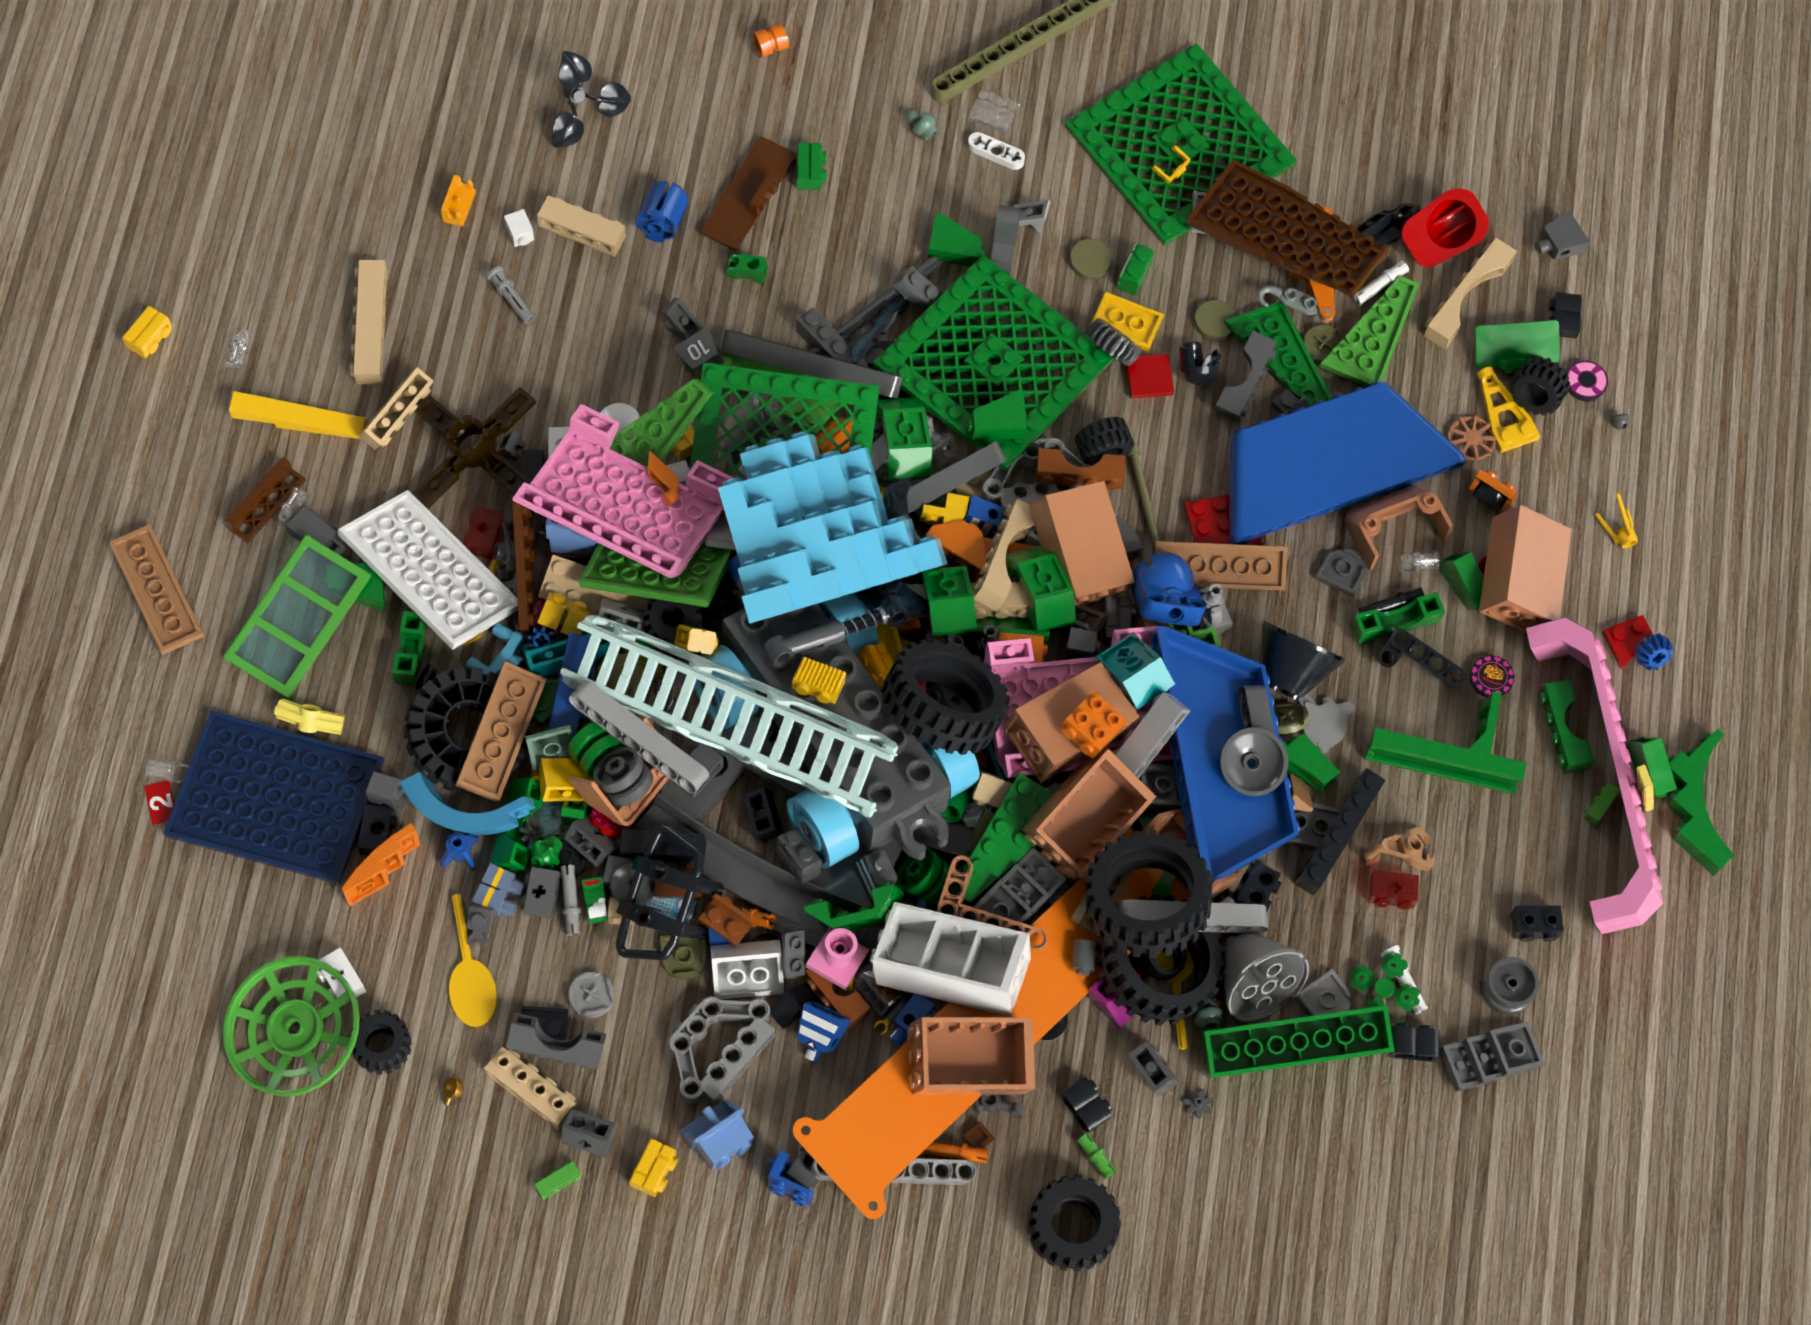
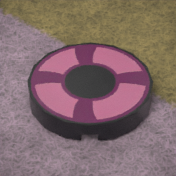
[1566,360,1608,402]

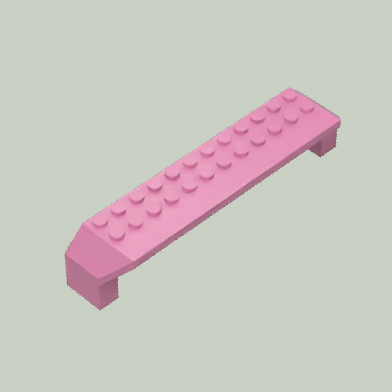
[1526,618,1663,934]

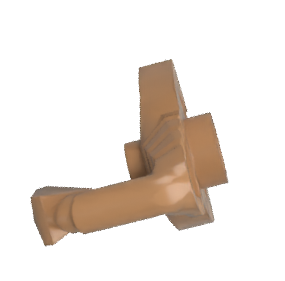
[1363,827,1435,871]

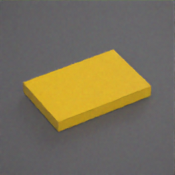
[1090,292,1164,352]

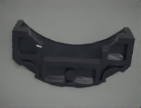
[1357,203,1421,246]
[883,477,948,557]

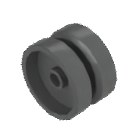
[593,747,653,806]
[1482,957,1539,1015]

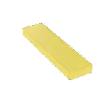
[1637,764,1654,812]

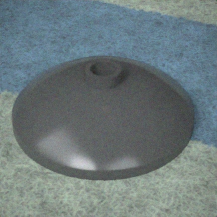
[1220,728,1288,796]

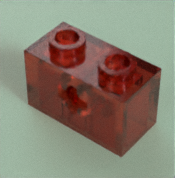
[463,506,504,559]
[1368,870,1419,910]

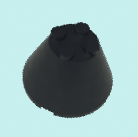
[1262,621,1345,701]

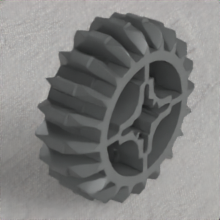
[1086,318,1141,366]

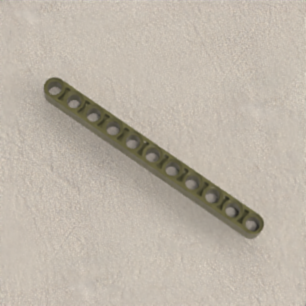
[932,0,1115,102]

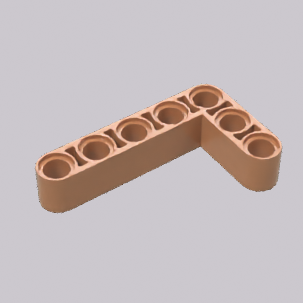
[937,855,1048,951]

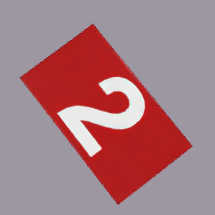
[144,780,174,825]

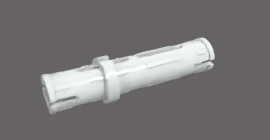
[1352,260,1409,306]

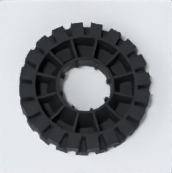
[404,667,531,793]

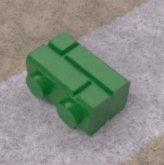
[797,143,826,190]
[1117,243,1155,296]

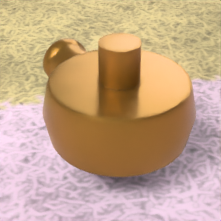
[443,1077,464,1106]

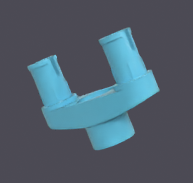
[466,622,525,675]

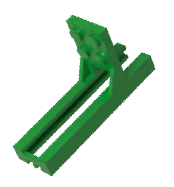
[1365,691,1526,794]

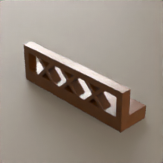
[225,457,306,544]

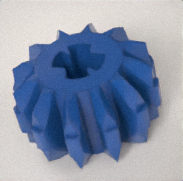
[1634,633,1674,671]

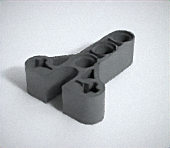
[991,205,1020,275]

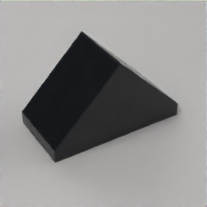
[770,983,819,1030]

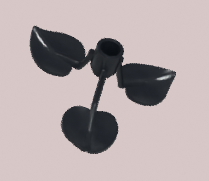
[551,51,631,148]

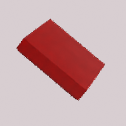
[1126,354,1174,399]

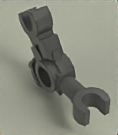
[974,1095,1025,1118]

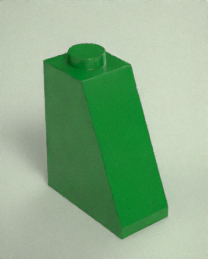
[928,212,985,266]
[967,390,1027,440]
[1436,552,1484,611]
[324,563,386,611]
[1625,736,1677,798]

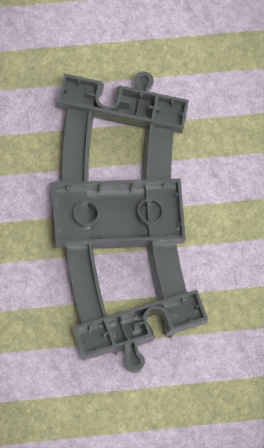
[632,715,1070,954]

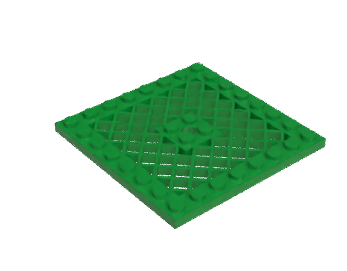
[1065,43,1297,246]
[873,255,1114,471]
[689,363,880,538]

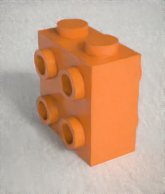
[1059,691,1128,759]

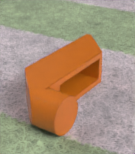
[647,451,679,506]

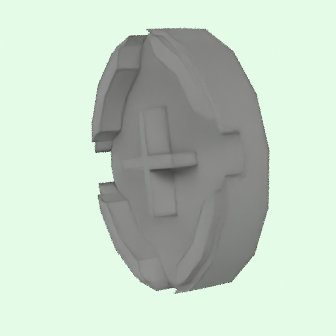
[568,972,615,1018]

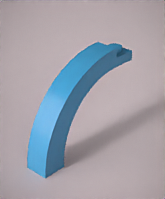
[401,772,536,835]

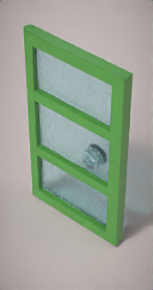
[223,534,372,698]

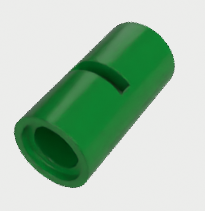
[940,785,975,822]

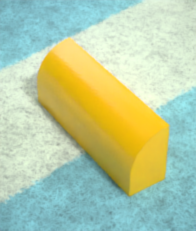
[539,758,596,801]

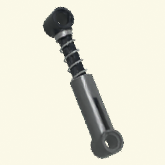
[764,595,910,668]

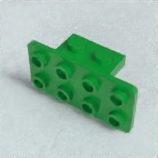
[1474,320,1560,373]

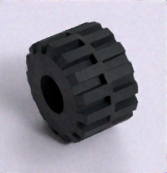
[644,599,703,656]

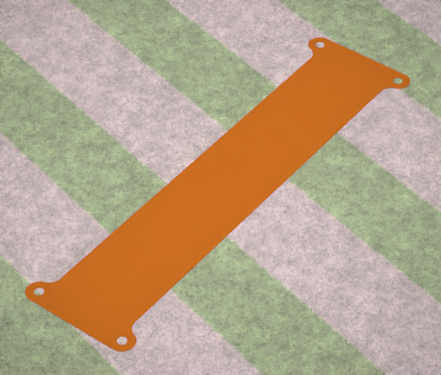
[793,827,1189,1219]

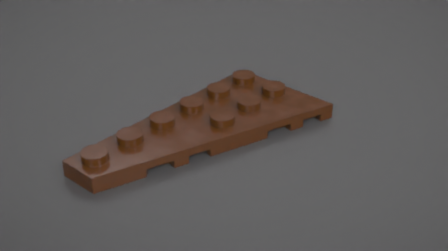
[512,496,536,632]

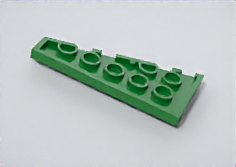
[1224,301,1332,407]
[949,773,1054,903]

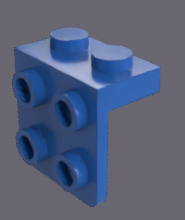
[768,1150,814,1207]

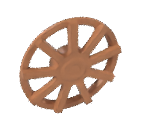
[1448,416,1497,460]

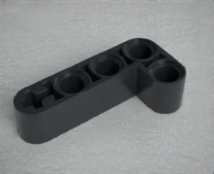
[1377,628,1466,687]

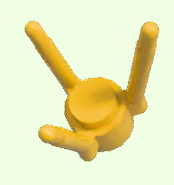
[1595,493,1638,548]

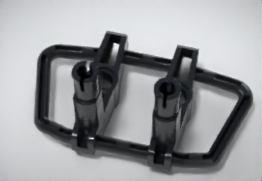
[616,824,724,960]

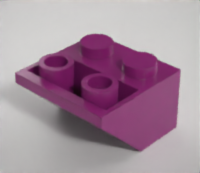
[1087,969,1143,1029]

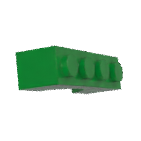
[1351,592,1445,644]
[1539,679,1595,774]
[491,777,543,872]

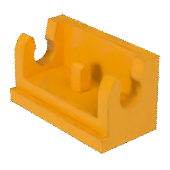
[441,175,476,227]

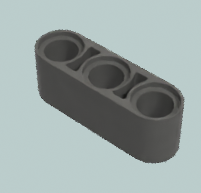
[1238,685,1275,735]

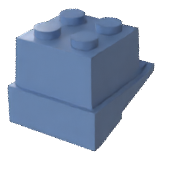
[546,518,600,556]
[679,1099,754,1170]

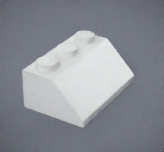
[710,940,784,999]

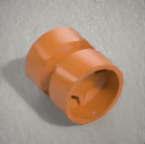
[752,23,789,58]

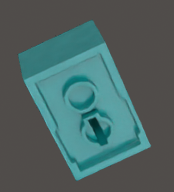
[1096,632,1175,710]

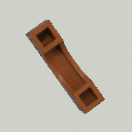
[1035,448,1126,490]

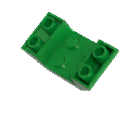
[876,397,932,481]
[1006,546,1076,633]
[918,566,977,636]
[804,882,904,932]

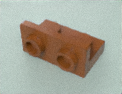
[699,893,753,947]

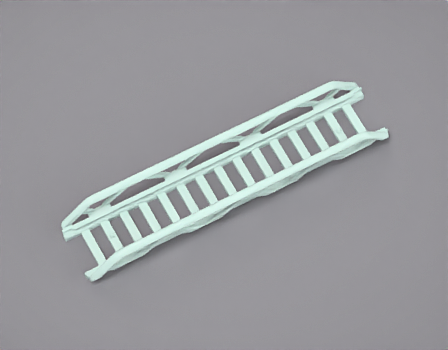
[560,615,898,818]

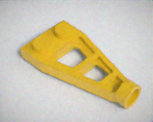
[1477,366,1540,453]

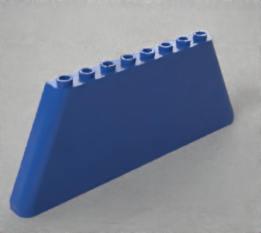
[1229,381,1467,545]
[1151,626,1299,883]

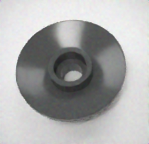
[611,863,655,905]

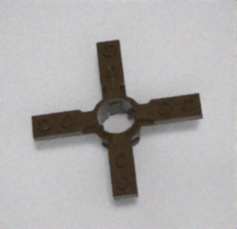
[412,387,536,509]

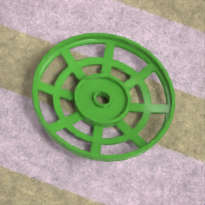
[223,956,360,1096]

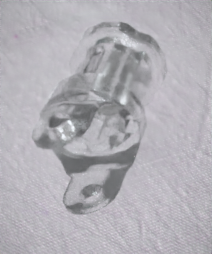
[224,329,250,370]
[278,487,310,527]
[1398,551,1439,572]
[146,757,189,783]

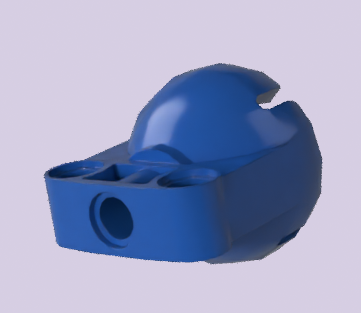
[1130,552,1207,626]

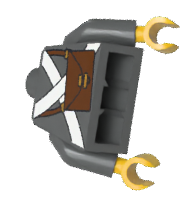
[844,962,909,1036]

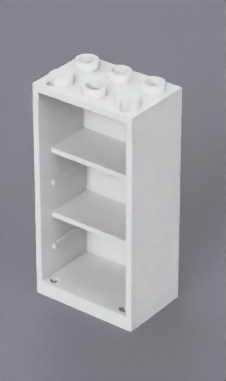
[870,902,1031,1017]

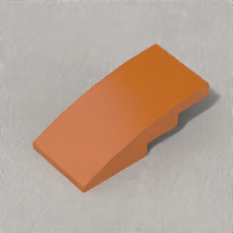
[341,823,421,907]

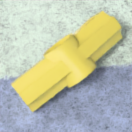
[274,699,345,735]

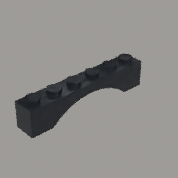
[1294,768,1385,895]

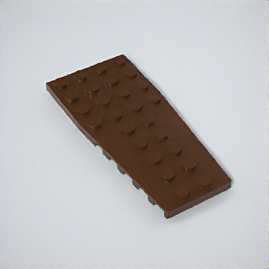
[1186,159,1388,296]

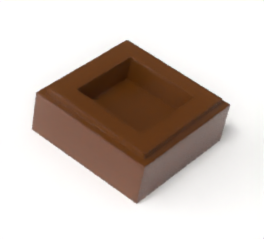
[961,1121,995,1149]

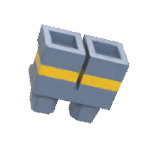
[472,863,526,918]

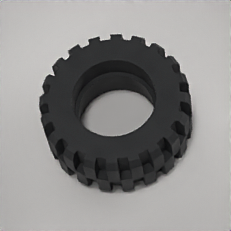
[1028,1175,1121,1272]

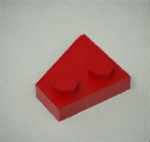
[1602,615,1653,669]

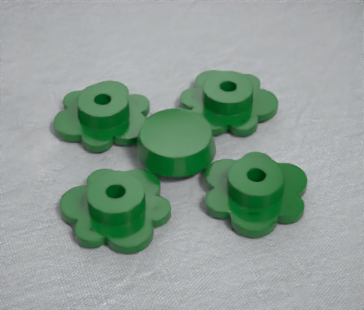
[1350,953,1420,1011]

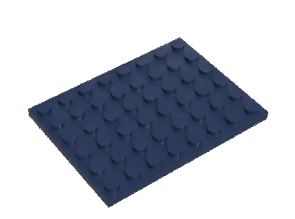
[163,711,385,885]

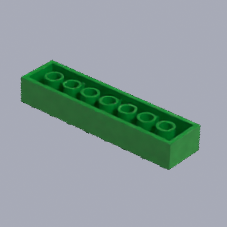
[1200,1005,1395,1078]

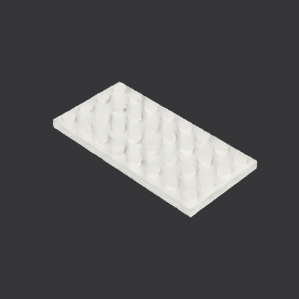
[338,490,518,650]

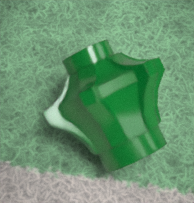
[527,835,562,870]

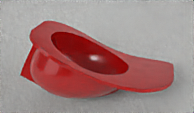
[1402,188,1489,267]

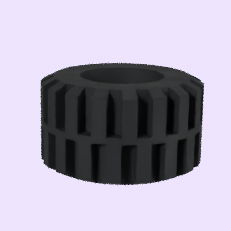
[1510,357,1570,416]
[1074,417,1134,466]
[350,1010,412,1075]

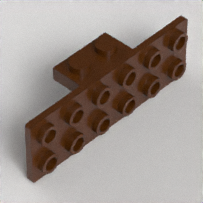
[700,137,797,251]

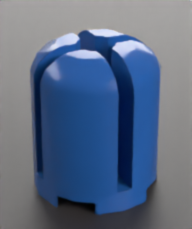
[635,181,688,243]

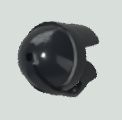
[1179,341,1221,386]

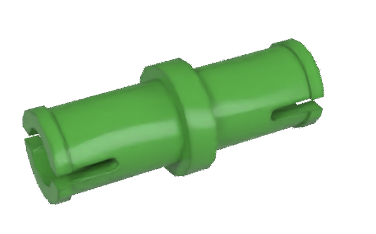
[1077,1132,1117,1179]

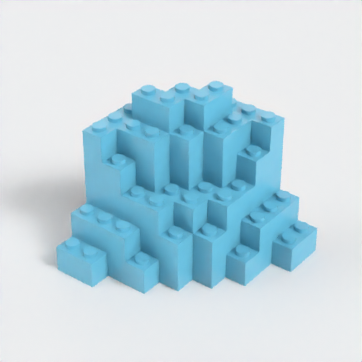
[718,431,947,624]

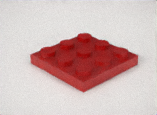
[1184,494,1263,546]

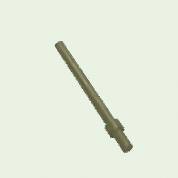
[1127,430,1160,551]

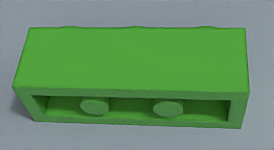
[1584,782,1621,826]
[534,1161,582,1200]

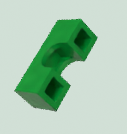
[392,611,428,685]

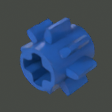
[528,625,556,648]

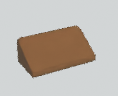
[1288,772,1313,812]

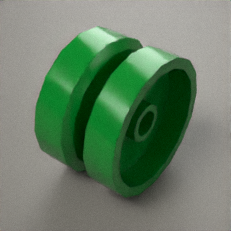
[567,722,627,778]
[896,848,953,907]

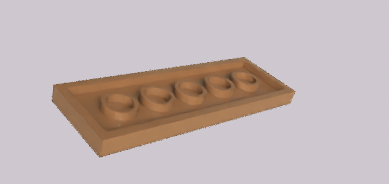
[109,524,204,655]
[1154,541,1288,591]
[455,661,546,803]

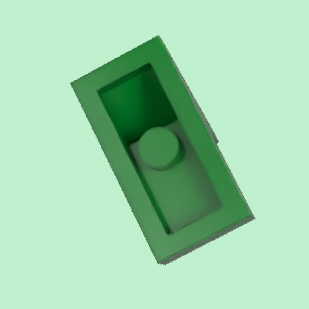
[561,801,590,825]

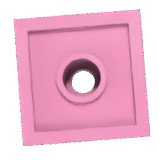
[805,927,869,990]

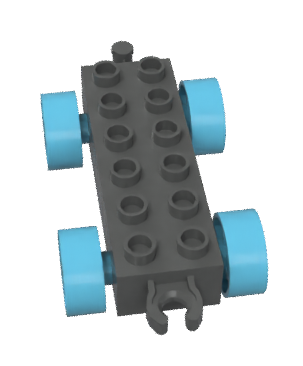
[689,577,980,869]

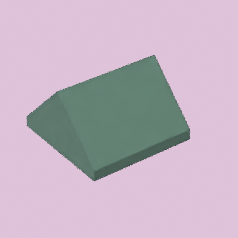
[524,725,573,771]

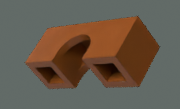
[805,969,871,1031]

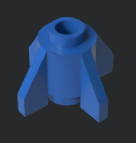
[440,832,480,871]

